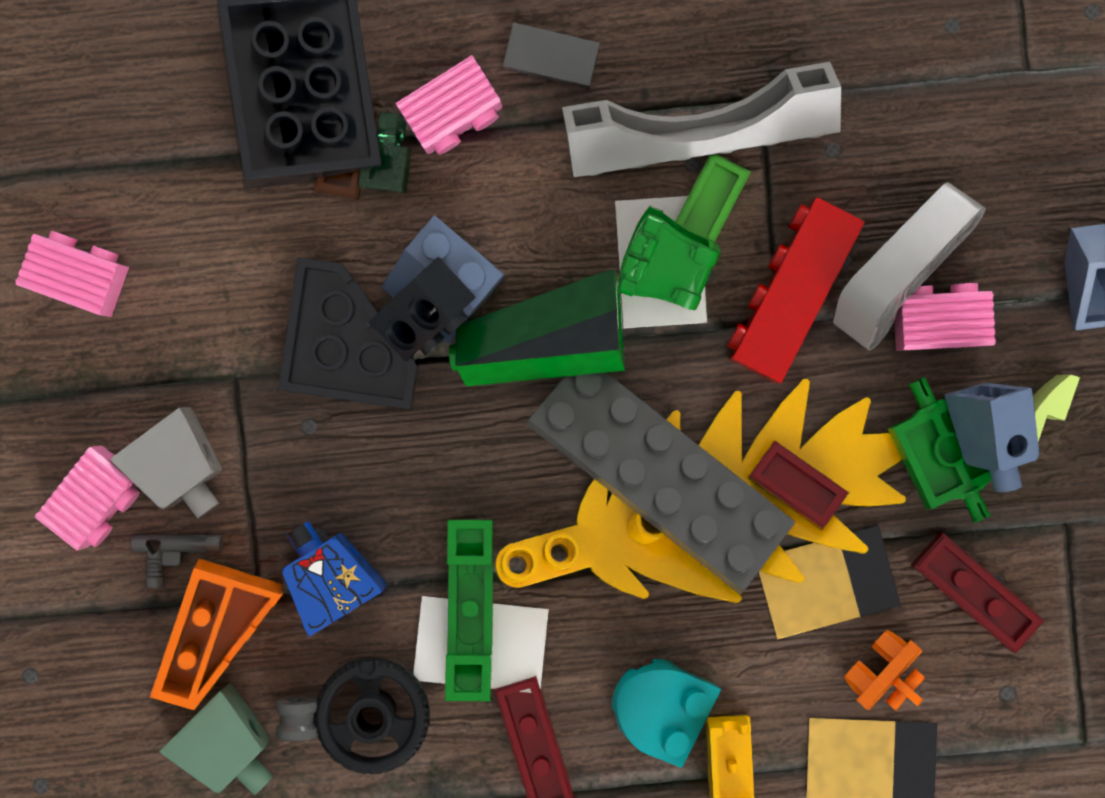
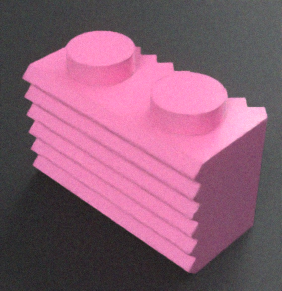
[396,55,502,155]
[16,230,129,317]
[894,283,996,351]
[35,445,140,551]

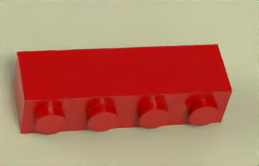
[726,197,865,383]

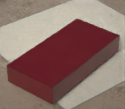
[748,441,849,531]

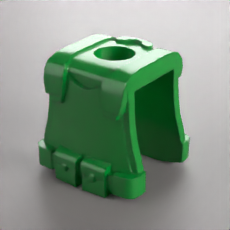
[618,205,721,310]

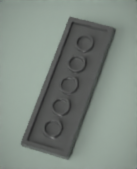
[527,373,795,595]

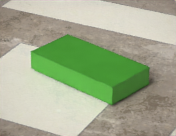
[675,153,751,242]

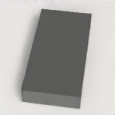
[503,22,600,89]

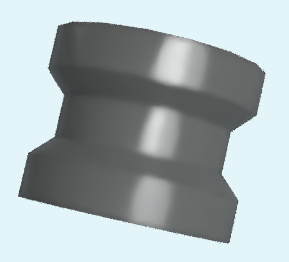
[275,695,319,741]

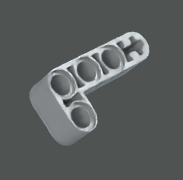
[833,182,986,350]

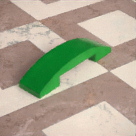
[445,520,493,702]

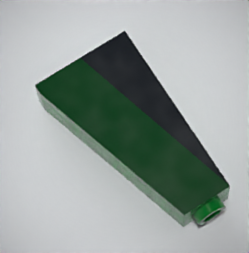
[449,270,625,386]

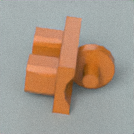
[844,630,925,711]

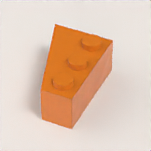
[150,558,284,710]

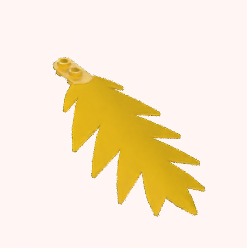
[495,379,906,603]

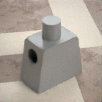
[110,407,222,519]

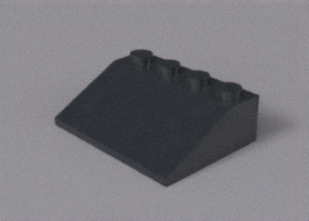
[217,0,381,189]

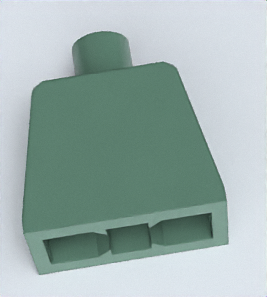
[159,683,274,796]

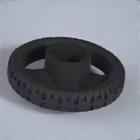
[314,657,430,774]

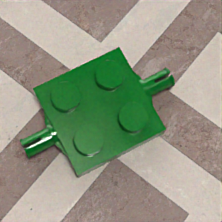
[887,376,991,522]

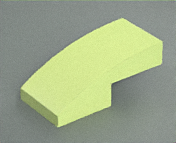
[1033,375,1080,441]

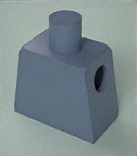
[945,382,1040,492]

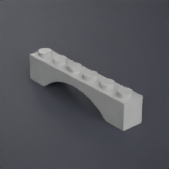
[562,62,841,177]

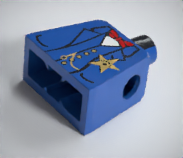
[282,521,387,637]

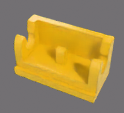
[705,715,754,798]

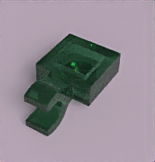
[359,112,412,194]

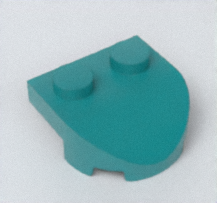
[611,659,721,768]

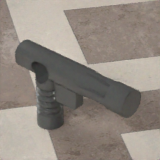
[131,534,223,588]

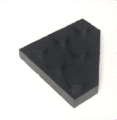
[278,257,419,410]

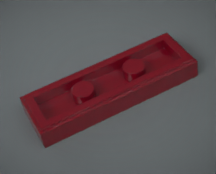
[911,532,1044,654]
[494,676,575,798]

